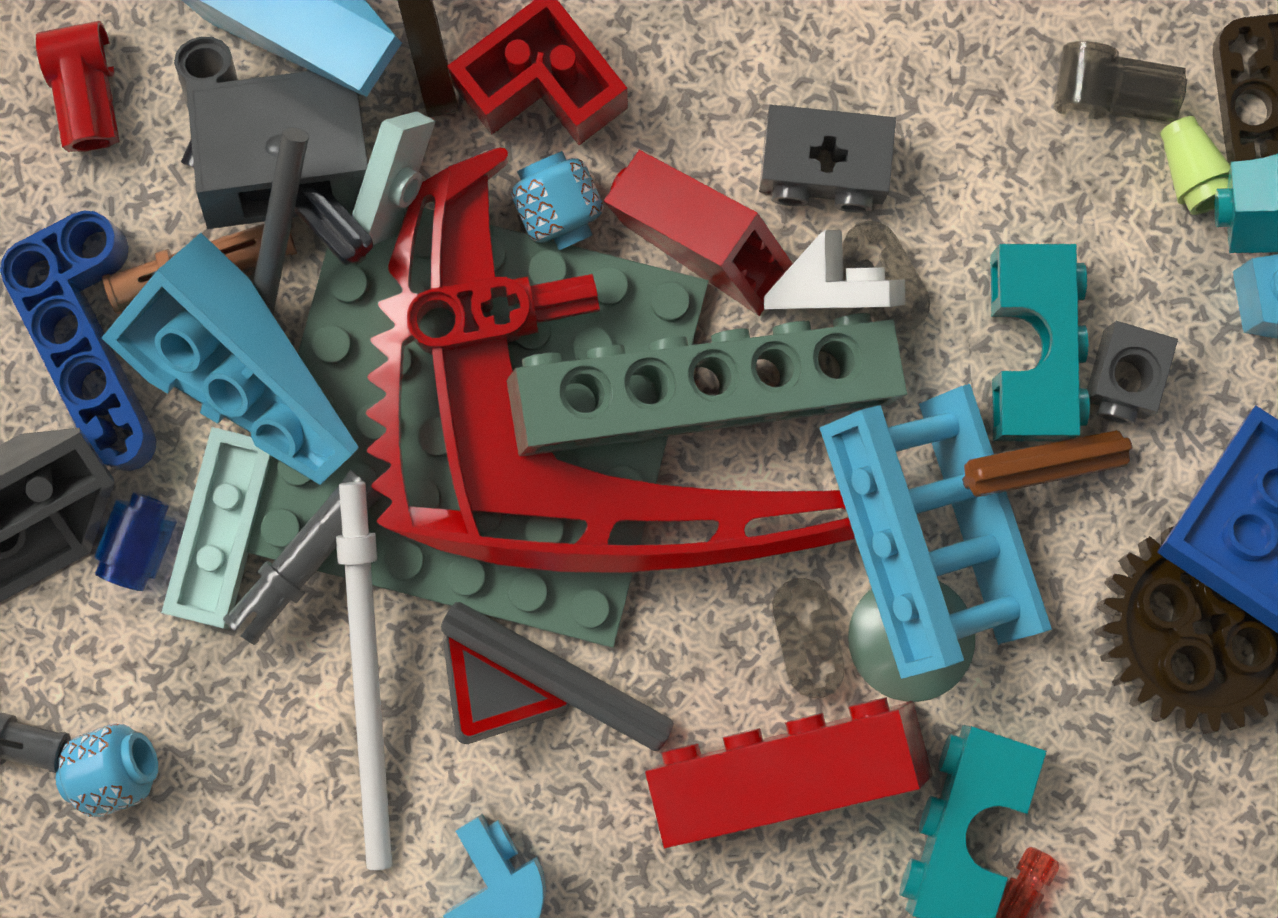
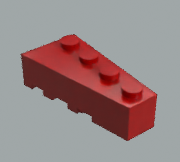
[645,697,933,849]

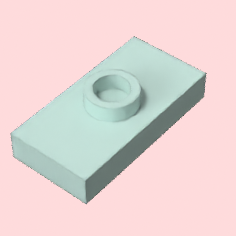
[352,111,436,245]

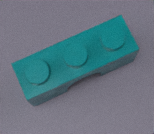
[990,244,1090,442]
[899,725,1047,918]

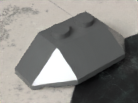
[0,427,114,602]

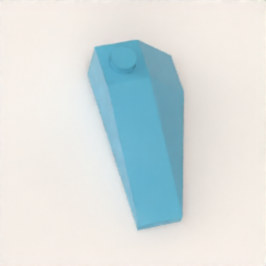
[182,0,402,97]
[102,233,359,485]

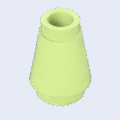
[1160,116,1230,215]

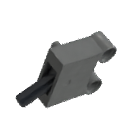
[174,36,373,265]

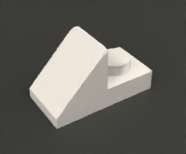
[764,230,905,309]

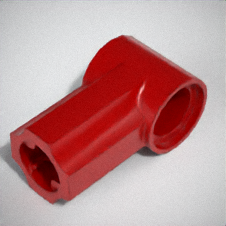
[35,21,120,152]

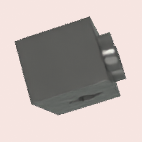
[759,104,896,213]

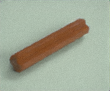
[962,430,1133,497]

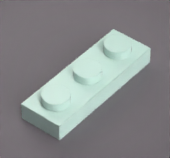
[161,427,272,629]

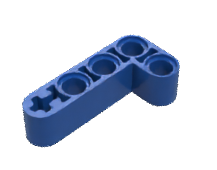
[0,210,157,471]

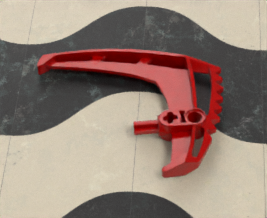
[366,147,855,573]

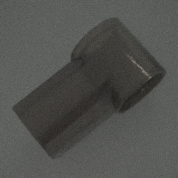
[1054,41,1188,124]

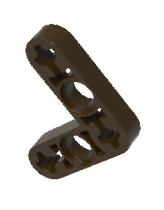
[397,0,459,117]
[1212,14,1278,164]

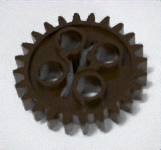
[1095,526,1278,734]

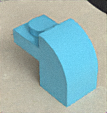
[443,814,546,918]

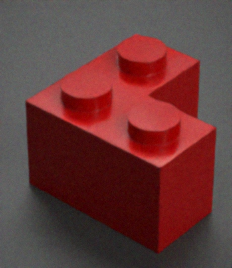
[447,0,628,145]

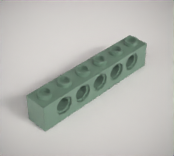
[507,313,907,457]

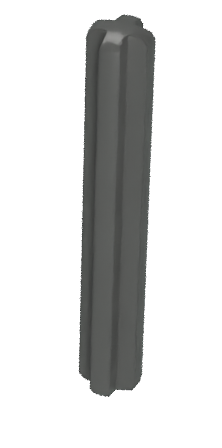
[441,602,674,751]

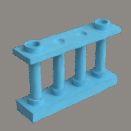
[819,384,1052,679]

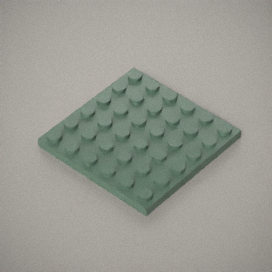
[247,206,709,648]

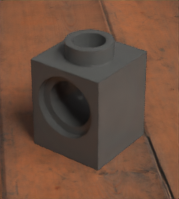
[1087,320,1178,425]

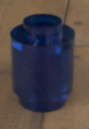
[94,492,177,591]

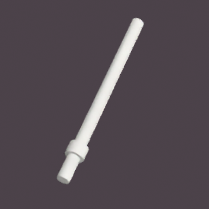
[336,482,392,870]

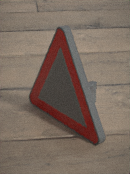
[443,636,569,744]

